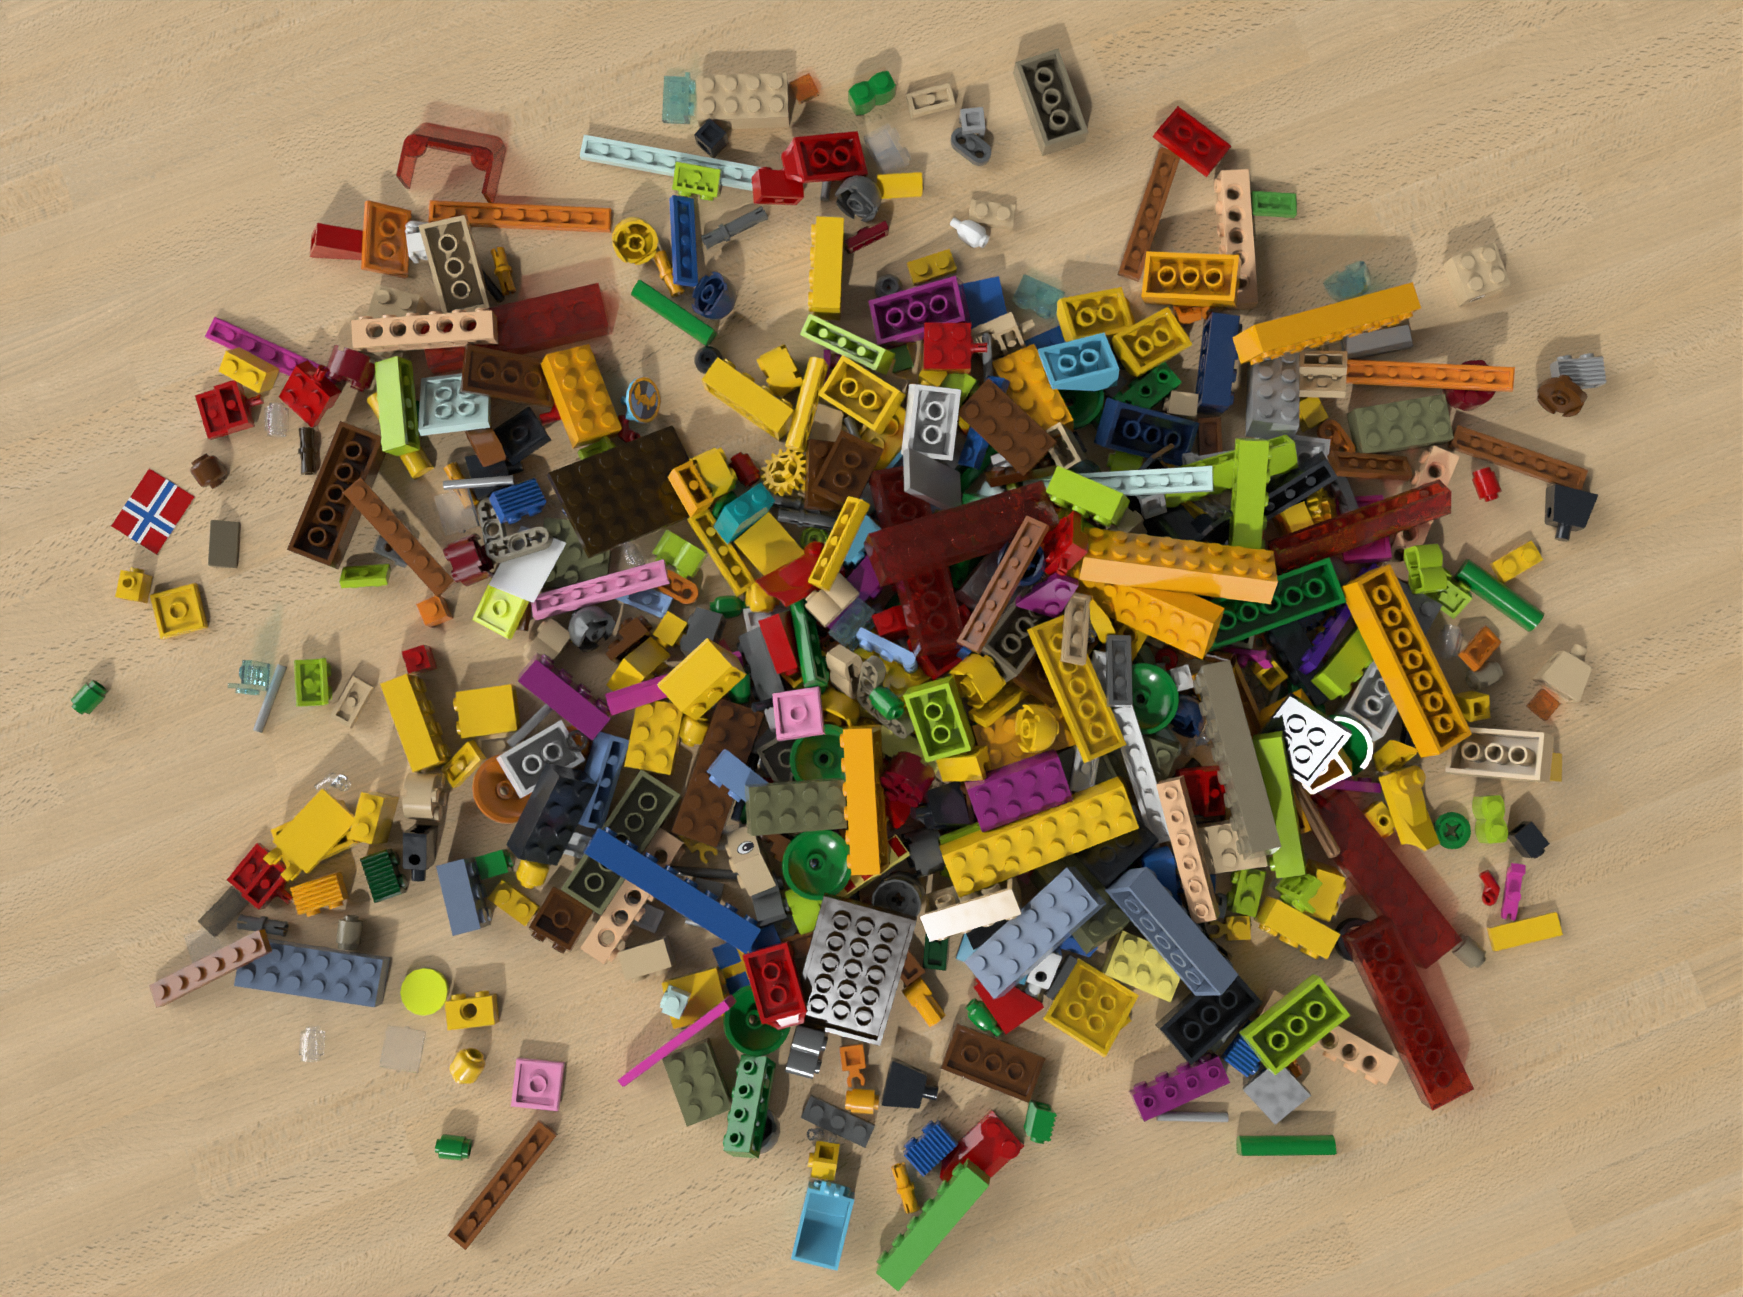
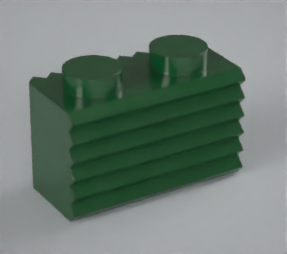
[360,848,408,903]

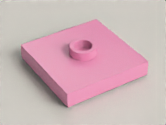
[772,686,825,741]
[511,1057,565,1111]

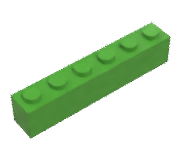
[876,1159,990,1291]

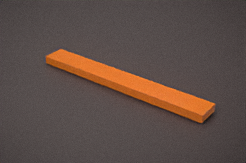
[428,200,612,233]
[1346,359,1515,392]

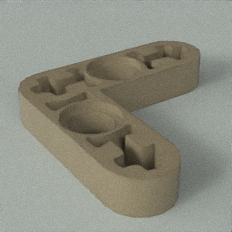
[478,498,553,563]
[857,656,915,739]

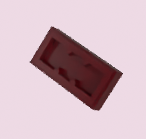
[844,221,889,254]

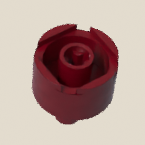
[326,345,378,392]
[1442,360,1496,411]
[443,533,494,587]
[879,751,935,807]

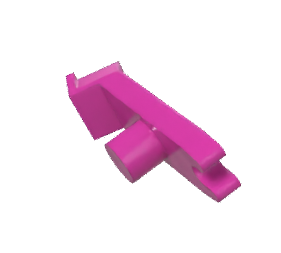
[1223,648,1273,669]
[1501,863,1526,921]

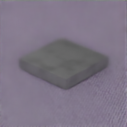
[1243,1067,1311,1125]

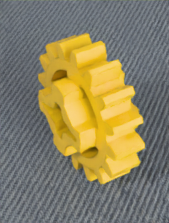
[760,448,806,496]
[1306,488,1339,538]

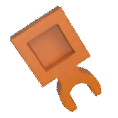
[839,1043,866,1087]

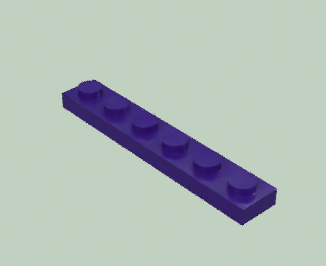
[1298,563,1379,675]

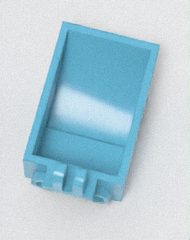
[791,1180,855,1271]

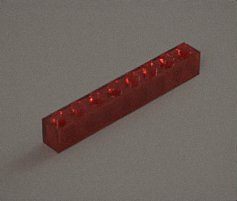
[1268,479,1452,575]

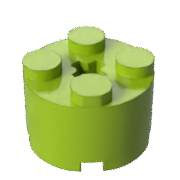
[785,889,822,935]

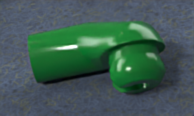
[711,491,738,521]

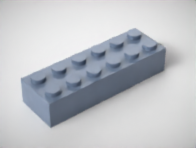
[964,867,1106,999]
[1105,867,1238,996]
[234,939,390,1007]

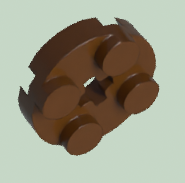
[1537,375,1588,417]

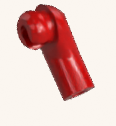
[1479,870,1500,906]

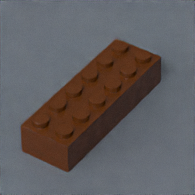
[287,421,386,570]
[672,698,765,848]

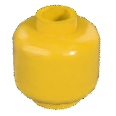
[745,583,780,613]
[679,714,710,747]
[516,860,550,889]
[449,1048,486,1084]

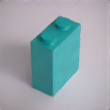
[713,482,775,545]

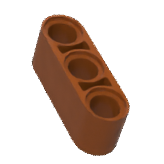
[465,426,506,467]

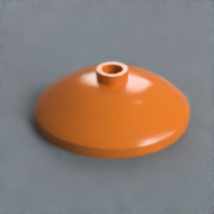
[472,754,532,824]

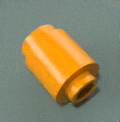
[845,1088,879,1114]

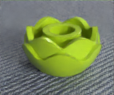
[800,527,829,549]

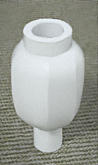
[950,217,990,248]

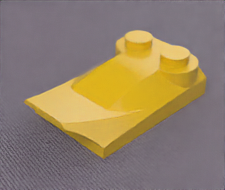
[1057,287,1135,342]
[1112,307,1193,377]
[1378,765,1440,851]

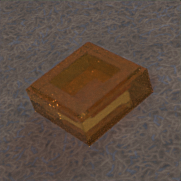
[789,73,819,105]
[1526,688,1561,721]

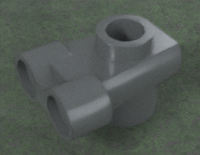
[373,535,407,568]

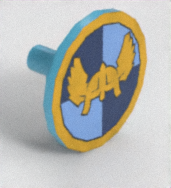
[621,377,660,423]

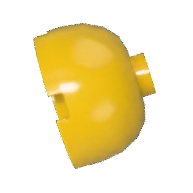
[612,217,658,265]
[1015,704,1059,753]

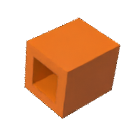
[416,596,453,628]

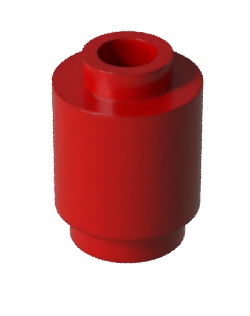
[729,452,761,488]
[1472,467,1502,502]

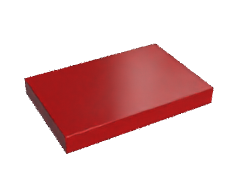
[1153,106,1232,178]

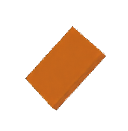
[361,200,412,279]

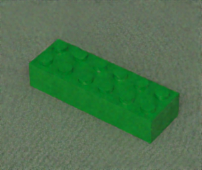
[1208,557,1346,652]

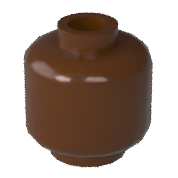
[190,453,227,489]

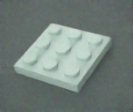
[418,373,491,436]

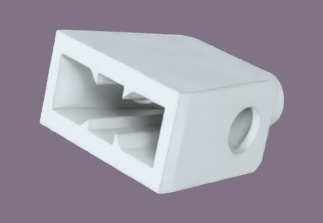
[1025,948,1062,997]

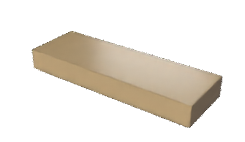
[1061,592,1091,666]

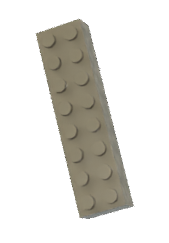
[1193,660,1281,860]

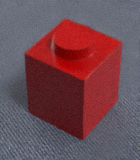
[402,644,437,676]

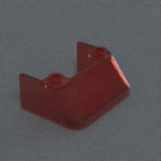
[396,122,506,203]

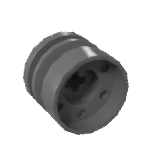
[871,871,925,917]

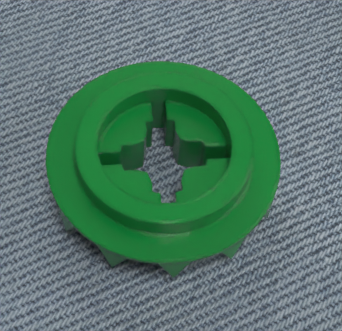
[1433,812,1471,849]

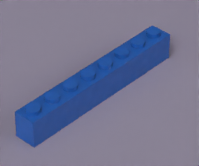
[583,827,761,954]

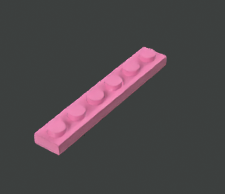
[531,559,670,620]

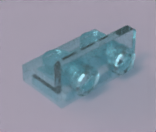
[662,72,696,124]
[1012,274,1065,319]
[828,598,877,651]
[227,660,270,695]

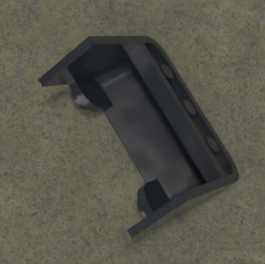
[1126,443,1234,542]

